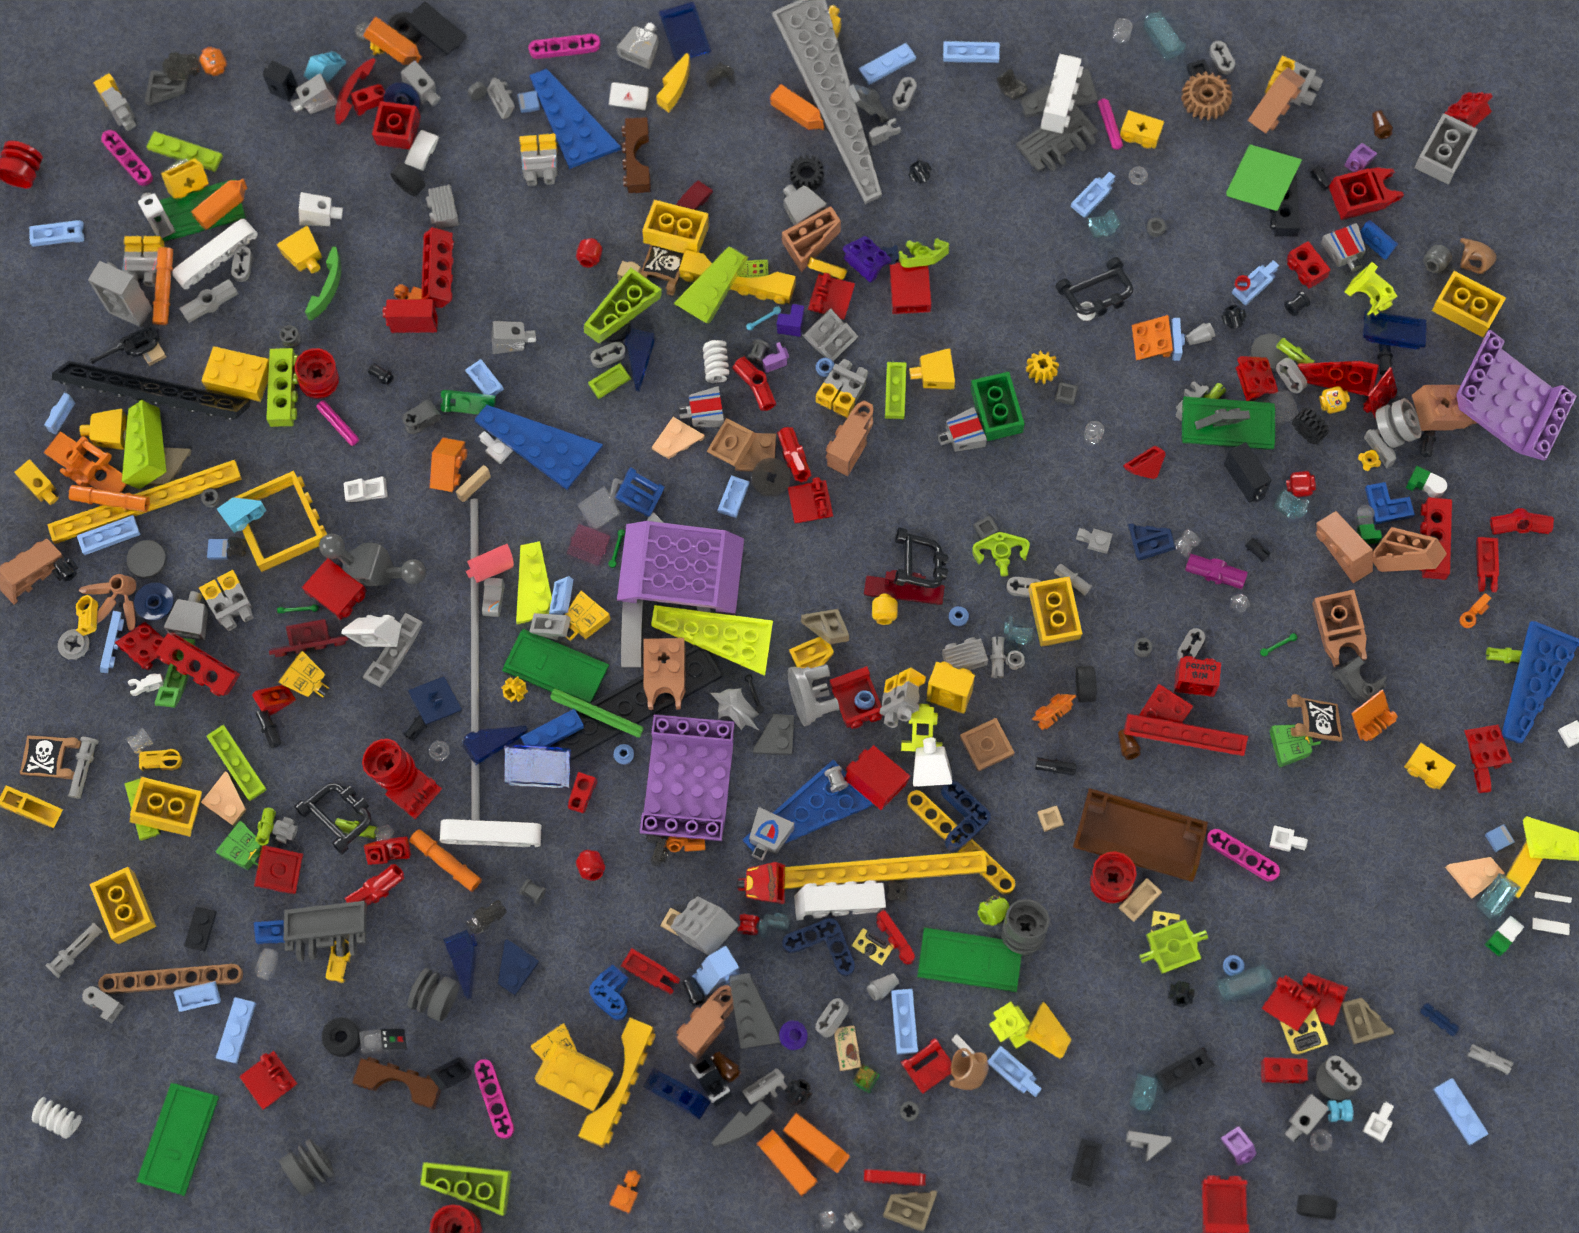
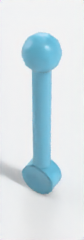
[746,307,781,330]

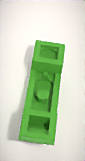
[305,246,341,321]
[155,638,195,708]

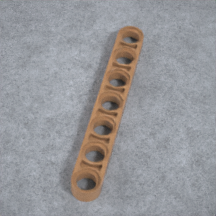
[98,964,243,994]

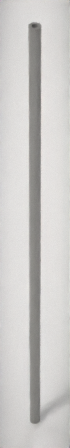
[470,498,480,821]

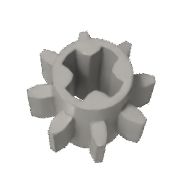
[272,817,298,844]

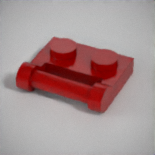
[900,1038,952,1094]

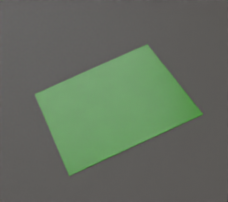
[1226,145,1302,211]

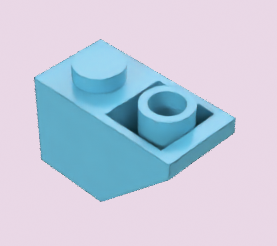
[304,52,347,83]
[217,498,267,533]

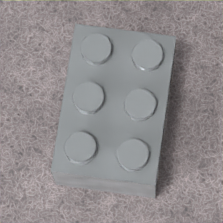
[1415,113,1478,185]
[670,896,738,955]

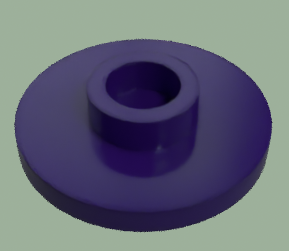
[779,1021,808,1050]

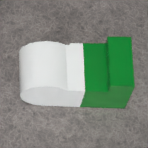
[1406,466,1447,498]
[1484,916,1524,957]

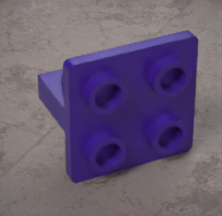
[842,236,892,283]

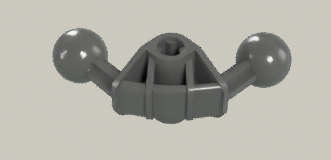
[319,533,426,586]

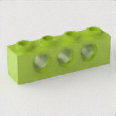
[267,348,298,427]

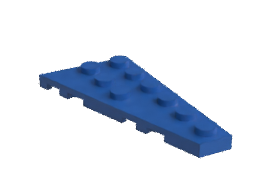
[529,69,621,169]
[474,405,603,490]
[1502,621,1579,743]
[742,760,874,852]

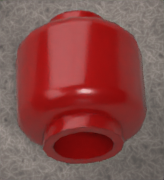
[576,238,603,268]
[1286,471,1316,498]
[576,850,605,881]

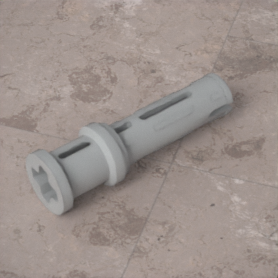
[68,737,99,799]
[45,922,103,978]

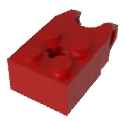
[1328,168,1404,220]

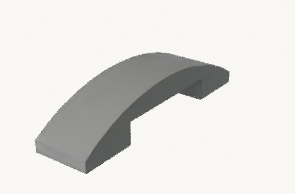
[621,599,644,668]
[363,613,423,687]

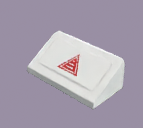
[609,82,649,110]

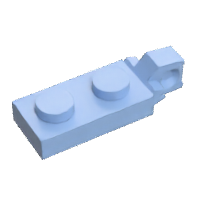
[1071,172,1115,218]
[1232,260,1279,306]
[988,1046,1041,1097]

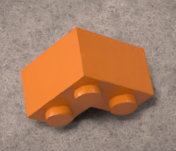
[430,438,467,492]

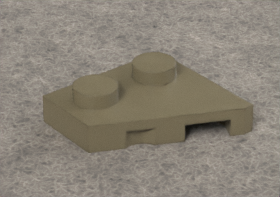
[149,448,191,486]
[801,609,849,644]
[1341,998,1394,1045]
[883,1191,937,1232]

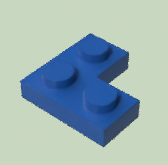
[1365,482,1415,524]

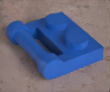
[615,467,665,517]

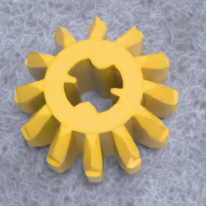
[1026,351,1059,384]

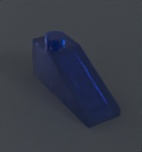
[625,328,655,392]
[462,726,528,766]
[443,930,478,1000]
[643,1069,711,1120]

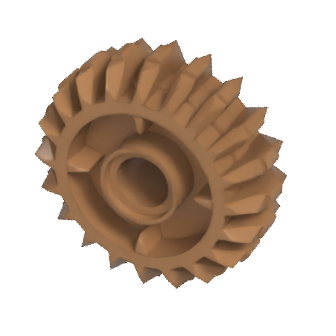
[1181,71,1233,121]

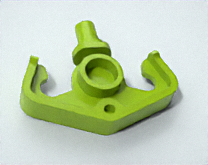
[899,238,949,267]
[972,532,1030,577]

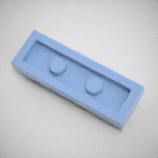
[943,42,999,63]
[859,43,916,85]
[77,515,141,555]
[100,611,124,673]
[891,989,918,1054]
[216,997,256,1064]
[1433,1078,1488,1145]

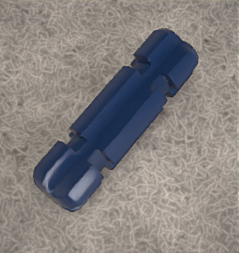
[1420,1003,1460,1036]

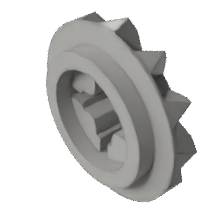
[58,629,90,660]

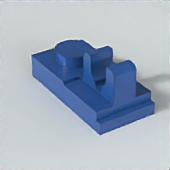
[1360,220,1398,260]
[254,920,285,944]

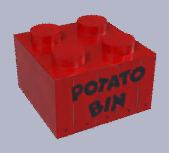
[372,101,421,149]
[1174,656,1221,697]

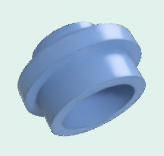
[816,358,835,377]
[949,606,969,626]
[854,690,875,710]
[614,744,634,764]
[1223,955,1244,976]

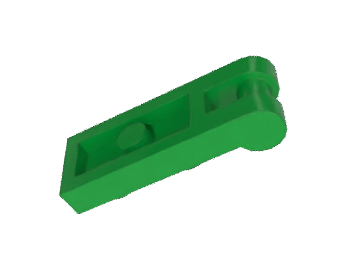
[440,390,496,414]

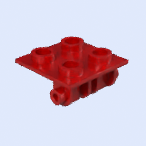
[808,273,855,320]
[1363,367,1397,419]
[787,477,833,524]
[115,622,164,670]
[1139,684,1193,723]
[1464,724,1512,769]
[385,768,442,819]
[1302,973,1348,1026]
[1262,975,1321,1032]
[239,1051,297,1110]

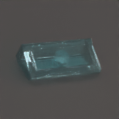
[1476,873,1521,919]

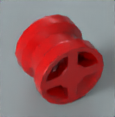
[737,914,760,935]

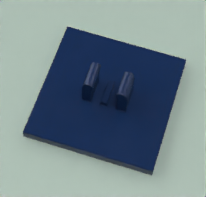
[408,676,462,725]

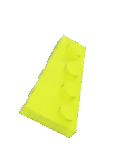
[516,541,552,624]
[1523,816,1579,861]

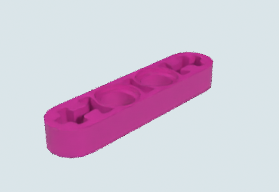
[528,34,600,59]
[101,130,153,186]
[1206,829,1280,881]
[474,1059,514,1139]

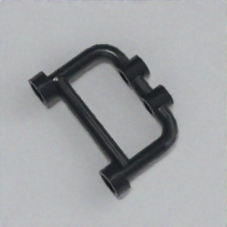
[1055,257,1133,316]
[894,527,948,589]
[294,783,372,855]

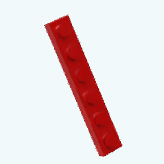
[1124,713,1248,756]

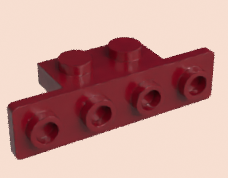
[864,570,945,605]
[269,618,350,657]

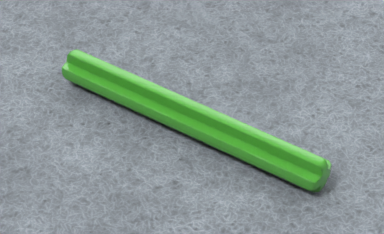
[550,689,644,737]

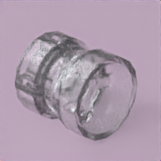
[1113,18,1132,44]
[1083,421,1105,446]
[1175,529,1201,557]
[126,727,154,755]

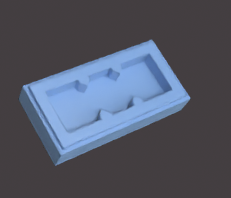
[1170,318,1185,361]
[465,359,504,396]
[44,393,75,434]
[718,475,750,518]
[549,576,574,615]
[174,981,221,1012]

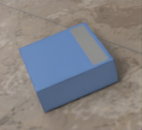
[518,91,540,113]
[207,539,230,560]
[1485,824,1515,852]

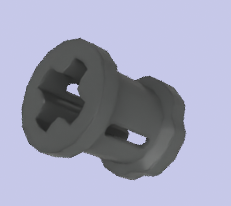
[747,339,770,365]
[519,879,547,904]

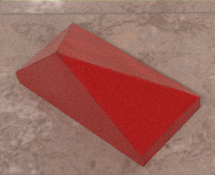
[1123,446,1166,479]

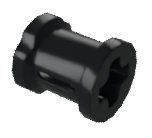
[1284,292,1310,316]

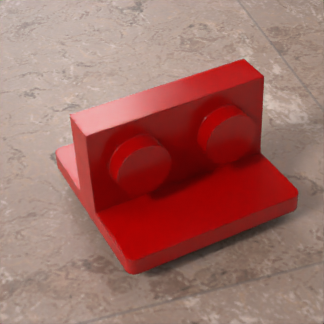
[1444,92,1493,127]
[1235,356,1278,402]

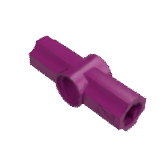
[1185,554,1248,589]

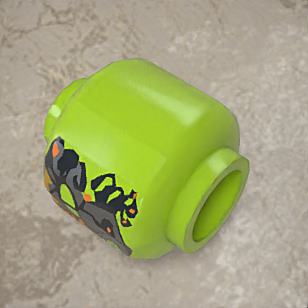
[978,895,1009,926]

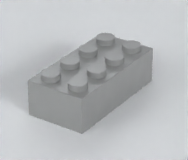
[88,261,153,327]

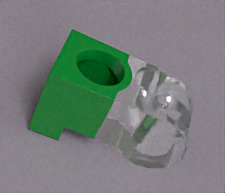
[1355,505,1382,544]

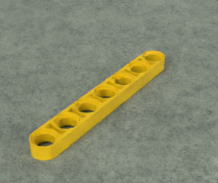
[907,790,1015,894]

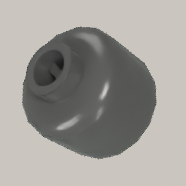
[1423,244,1452,273]

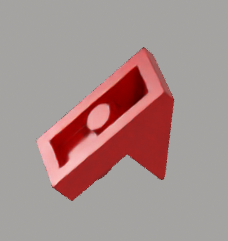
[252,685,296,716]

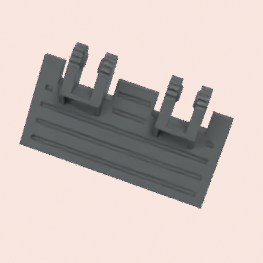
[1016,104,1098,172]
[283,901,367,961]

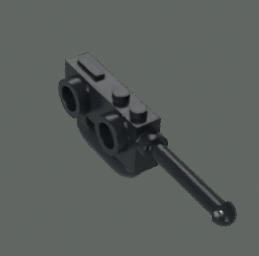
[90,324,160,364]

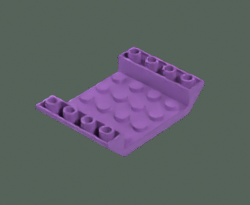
[1456,330,1577,461]
[617,521,744,615]
[640,715,735,841]

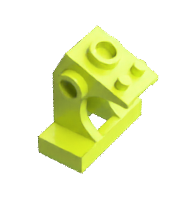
[1344,262,1397,316]
[901,704,942,751]
[989,1002,1030,1049]

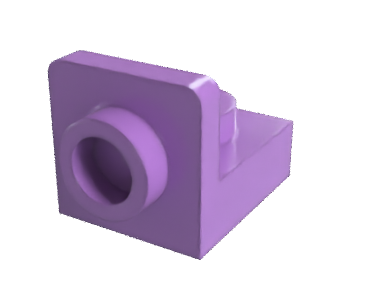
[1344,143,1377,172]
[762,342,789,373]
[1221,1126,1256,1166]

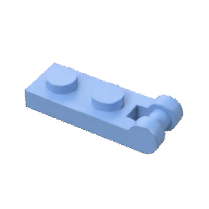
[29,221,84,247]

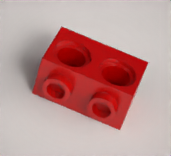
[1287,241,1331,289]
[1261,1058,1308,1084]

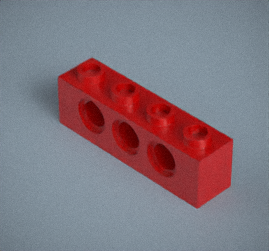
[421,227,454,308]
[1419,497,1452,580]
[155,632,240,696]

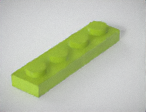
[146,131,223,172]
[207,725,267,801]

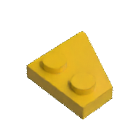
[789,636,834,669]
[1024,1002,1071,1059]

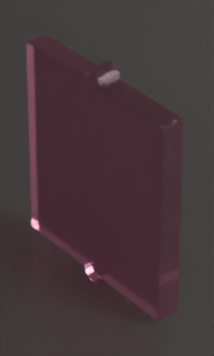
[566,524,611,566]

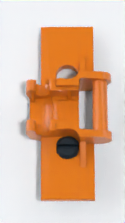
[44,431,127,493]

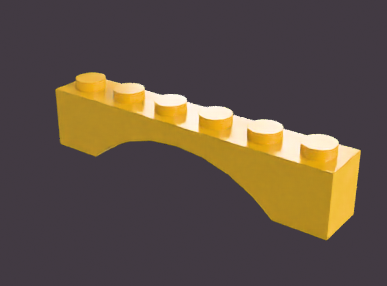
[679,249,796,304]
[579,1018,656,1148]

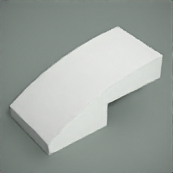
[405,130,439,170]
[344,477,388,502]

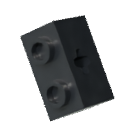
[263,60,298,102]

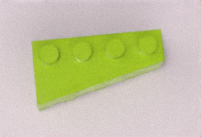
[584,267,662,344]
[420,1162,511,1216]

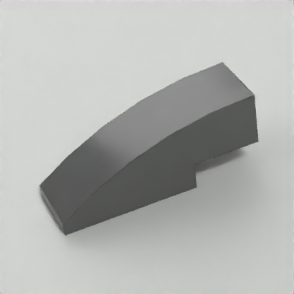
[711,1101,774,1148]

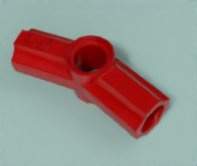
[732,357,776,411]
[777,427,811,482]
[1490,508,1554,535]
[344,864,404,906]

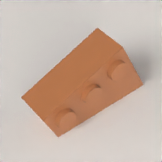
[1248,67,1306,133]
[782,207,841,272]
[1316,511,1373,583]
[1373,527,1447,572]
[0,539,62,604]

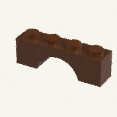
[622,117,651,193]
[352,1057,441,1110]

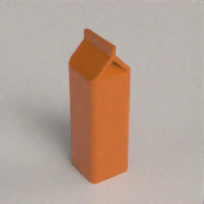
[363,17,421,65]
[770,84,824,130]
[191,178,247,230]
[783,1113,850,1173]
[757,1130,818,1196]

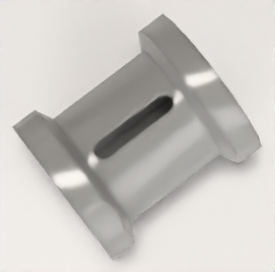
[824,766,848,792]

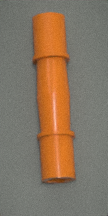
[152,247,173,325]
[69,485,150,512]
[409,829,482,892]

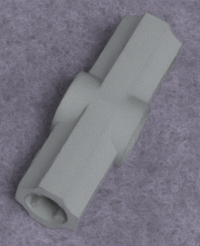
[180,279,238,323]

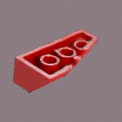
[1297,361,1379,396]

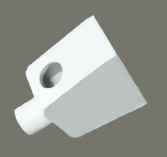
[299,193,343,226]
[913,738,952,786]

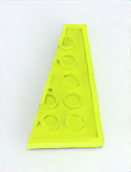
[651,605,773,676]

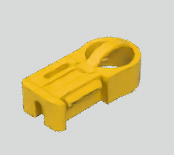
[807,257,847,280]
[76,595,98,636]
[139,749,182,771]
[325,940,351,983]

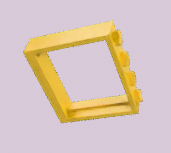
[229,471,327,572]

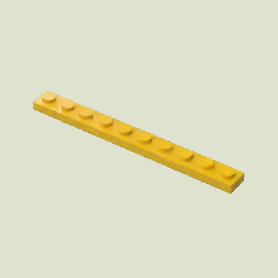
[47,460,242,544]
[785,851,987,889]

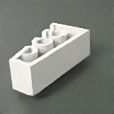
[1041,54,1083,133]
[794,880,886,921]

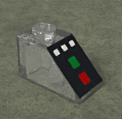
[359,1029,407,1057]

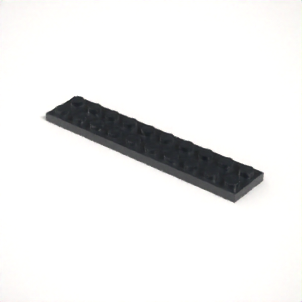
[52,361,251,420]
[535,646,722,774]

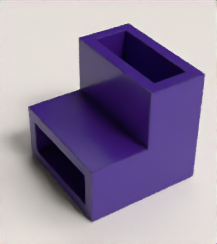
[777,304,805,337]

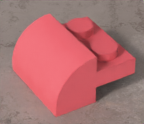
[466,544,514,583]

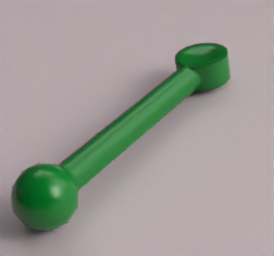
[608,529,625,568]
[277,604,319,613]
[1260,633,1297,657]

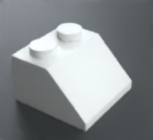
[342,615,402,647]

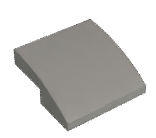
[803,309,858,361]

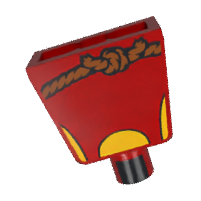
[737,862,785,904]

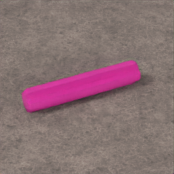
[1098,98,1123,150]
[317,400,359,446]

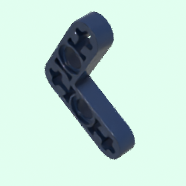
[941,780,991,852]
[782,918,855,976]

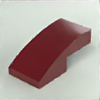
[676,180,713,210]

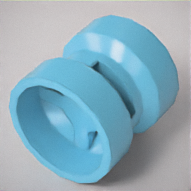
[1327,1100,1353,1122]

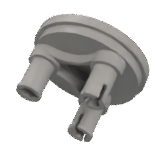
[788,664,839,726]

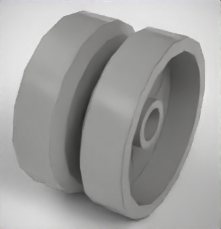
[1376,398,1422,448]

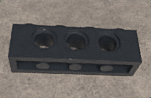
[1269,173,1300,237]

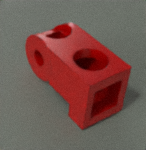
[351,84,385,116]
[568,772,598,814]

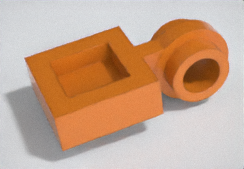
[394,284,422,299]
[1459,593,1491,628]
[666,836,705,852]
[609,1170,641,1213]

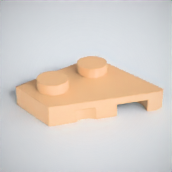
[652,417,705,459]
[201,771,246,826]
[1445,857,1504,899]

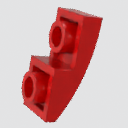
[364,837,411,865]

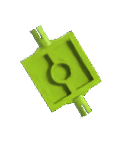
[1139,919,1208,974]

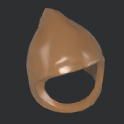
[1460,238,1496,274]
[950,1048,989,1090]

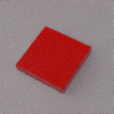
[254,845,303,894]

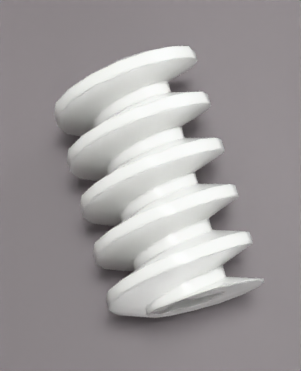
[703,340,729,383]
[32,1097,82,1138]

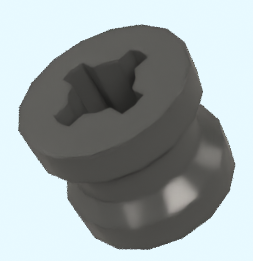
[279,325,301,348]

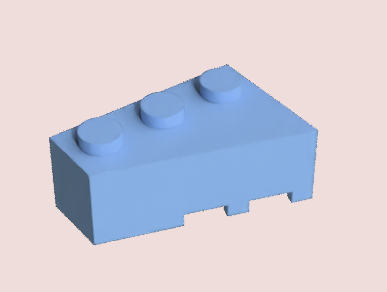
[692,946,740,998]

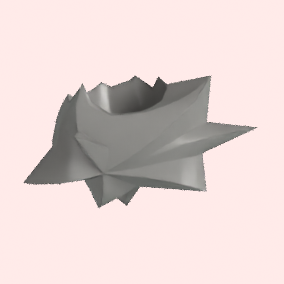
[710,688,759,730]

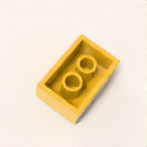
[643,200,709,253]
[1432,271,1506,338]
[201,346,269,402]
[1028,576,1082,647]
[926,661,975,714]
[130,777,202,837]
[90,867,157,944]
[535,1041,614,1111]

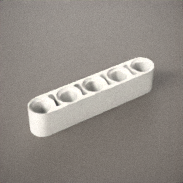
[172,219,257,289]
[440,819,541,847]

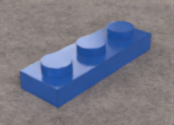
[521,709,584,756]

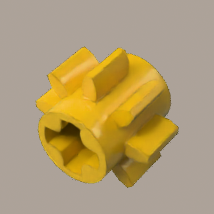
[501,677,528,702]

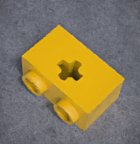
[1120,110,1164,148]
[161,159,209,199]
[1404,743,1456,789]

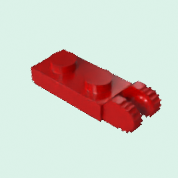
[1476,537,1499,592]
[876,910,915,965]
[621,948,680,995]

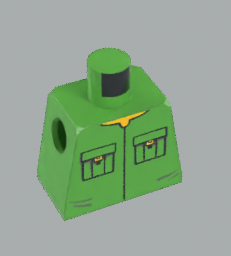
[1269,725,1321,767]
[215,821,263,870]

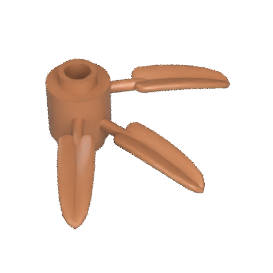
[79,574,136,631]

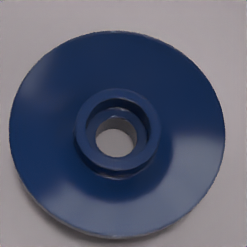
[384,82,420,110]
[134,583,174,621]

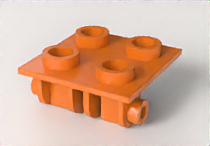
[1132,315,1173,360]
[1351,690,1398,742]
[1032,694,1076,730]

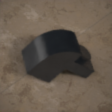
[689,1054,733,1107]

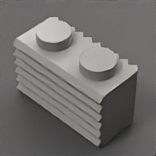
[426,185,459,229]
[942,637,988,670]

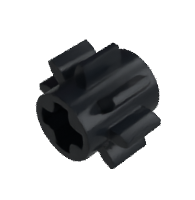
[908,160,932,184]
[1221,305,1247,328]
[52,557,78,582]
[1168,981,1195,1007]
[785,1079,812,1105]

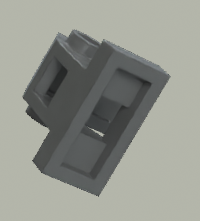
[1331,656,1386,704]

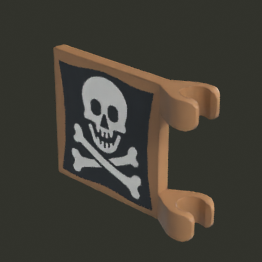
[640,245,684,295]
[1287,694,1343,742]
[20,736,81,780]

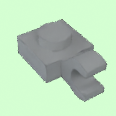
[869,119,901,146]
[1076,528,1112,554]

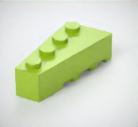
[674,247,748,323]
[122,400,166,490]

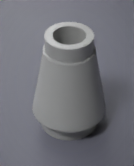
[1185,323,1215,346]
[867,973,899,1001]

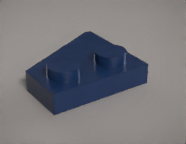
[1128,524,1176,561]
[498,939,539,996]

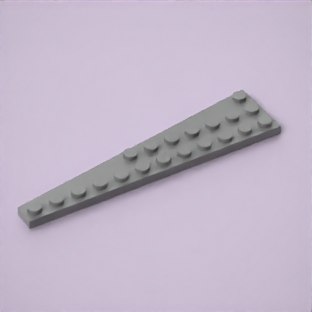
[772,0,882,204]

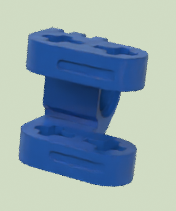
[589,965,629,1020]

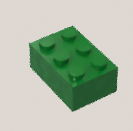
[970,372,1024,441]

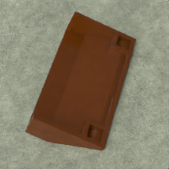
[1073,788,1208,882]

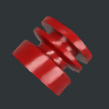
[0,141,43,189]
[295,348,339,399]
[362,739,416,791]
[1090,851,1136,904]
[430,1205,482,1233]

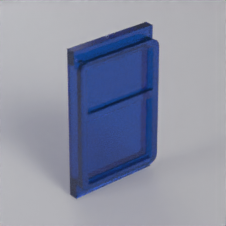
[659,1,711,62]
[1363,310,1427,350]
[504,745,571,788]

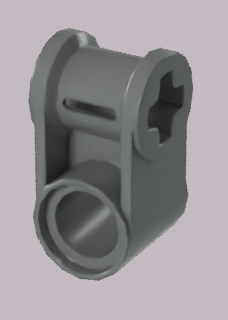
[402,400,441,434]

